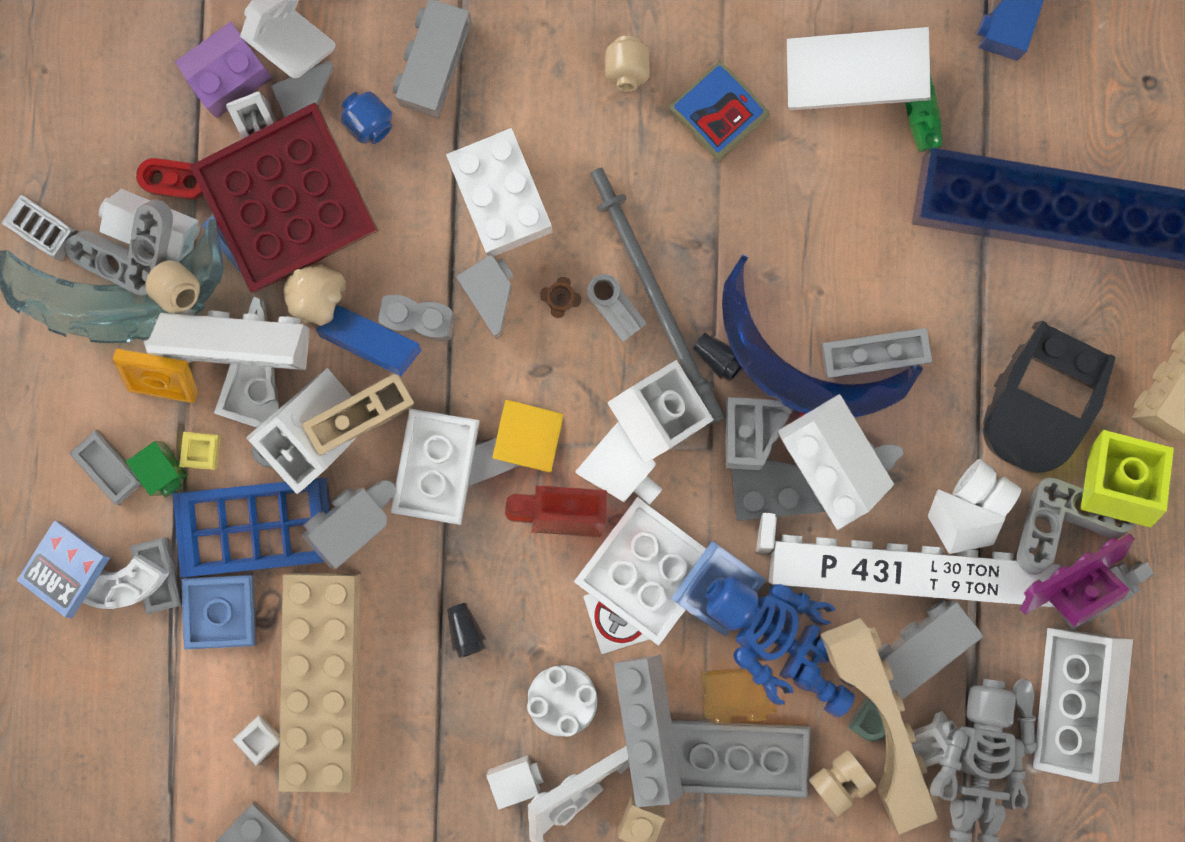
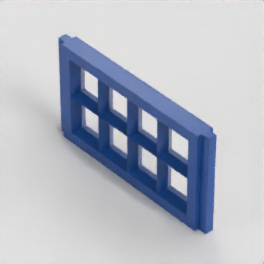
[173,477,330,577]

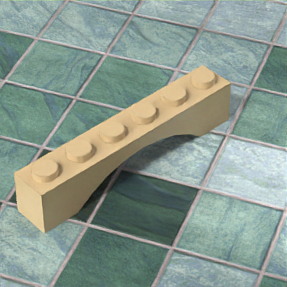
[820,618,939,835]

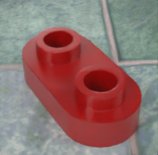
[136,158,203,200]

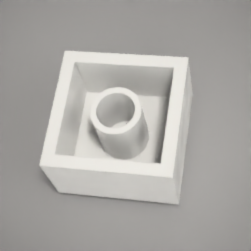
[607,360,714,463]

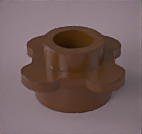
[540,277,581,318]

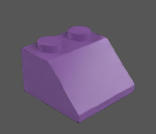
[175,22,273,118]

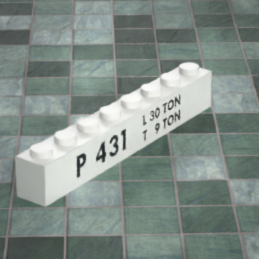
[769,534,1060,607]

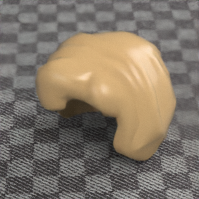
[283,263,346,326]

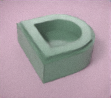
[847,698,886,741]

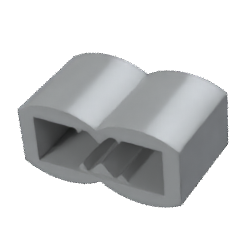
[378,295,456,341]

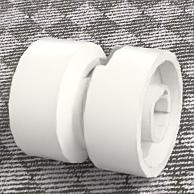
[953,459,1021,517]

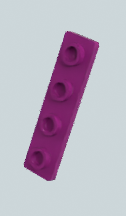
[1020,533,1135,627]

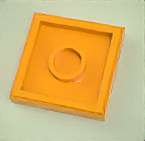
[112,348,198,403]

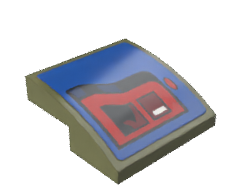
[669,61,770,162]

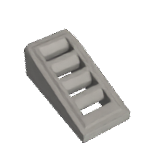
[2,194,79,262]

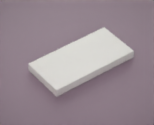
[787,27,931,110]

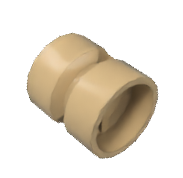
[809,749,877,817]

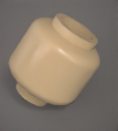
[605,36,650,92]
[145,260,200,313]

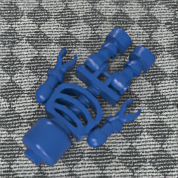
[705,577,855,717]

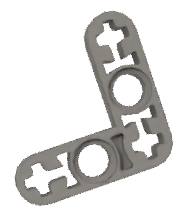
[65,199,173,296]
[1017,478,1134,575]

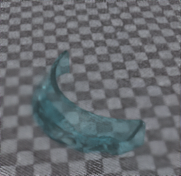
[0,219,224,343]

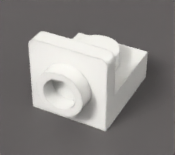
[911,711,958,767]

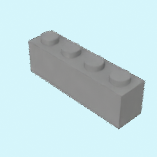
[614,654,683,807]

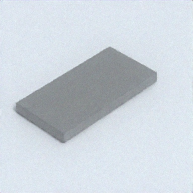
[671,719,811,798]

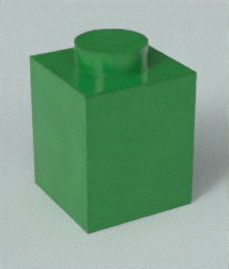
[126,441,188,498]

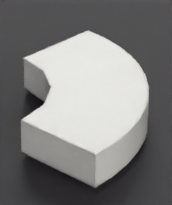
[82,555,169,609]

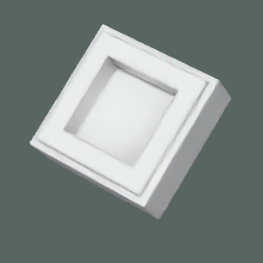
[233,714,280,766]

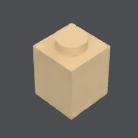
[618,796,665,842]

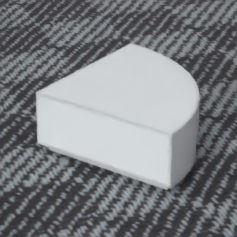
[756,513,777,554]

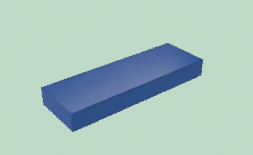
[316,305,422,376]

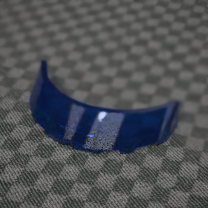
[722,254,923,417]

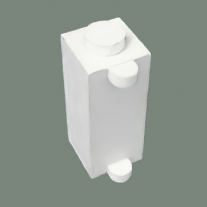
[99,189,200,262]

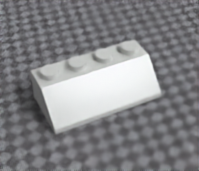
[146,309,310,370]
[1033,628,1133,784]

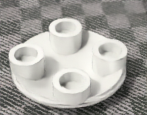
[527,665,598,737]

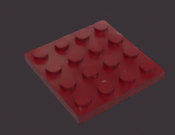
[190,102,379,293]

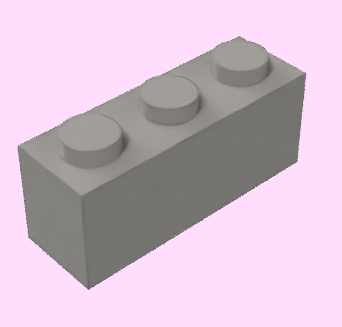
[393,0,472,118]
[877,600,984,700]

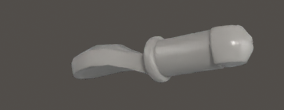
[1012,678,1037,754]

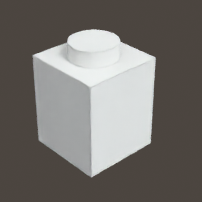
[487,755,544,810]

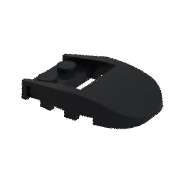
[983,321,1115,473]

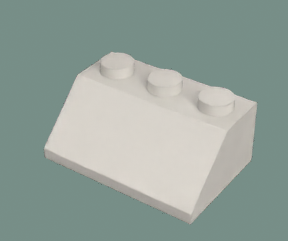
[778,394,894,530]

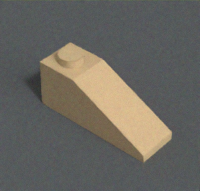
[301,374,414,456]

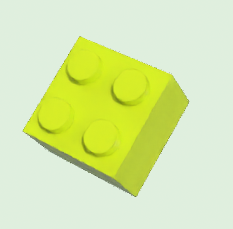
[1081,430,1174,528]

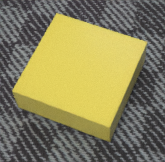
[179,432,221,470]

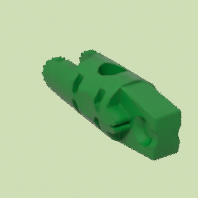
[905,73,943,152]

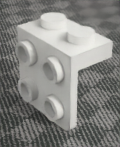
[240,0,336,78]

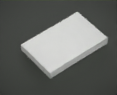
[391,408,480,525]

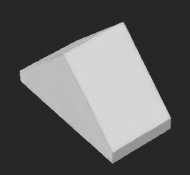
[226,91,277,139]
[928,489,1005,554]

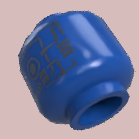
[341,91,393,144]

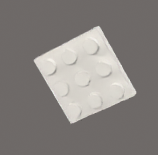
[574,497,706,646]

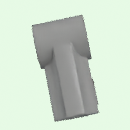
[586,274,647,342]

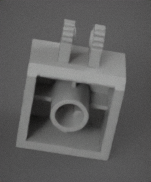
[301,480,397,569]

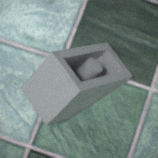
[456,254,513,339]

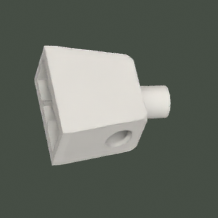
[575,421,662,505]

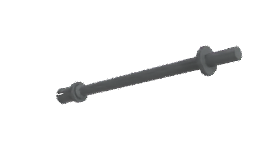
[590,167,725,427]

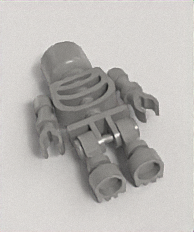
[930,679,1028,842]

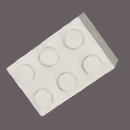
[446,128,553,257]

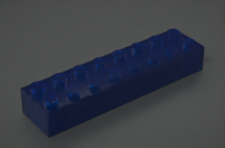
[912,148,1185,270]

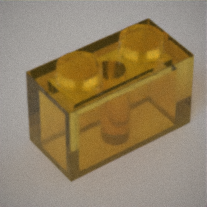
[700,666,777,724]

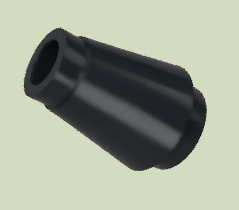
[693,333,747,381]
[447,603,486,658]

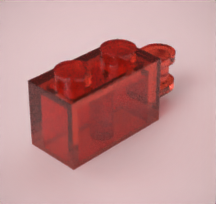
[504,485,607,537]

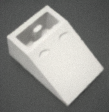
[246,368,356,494]

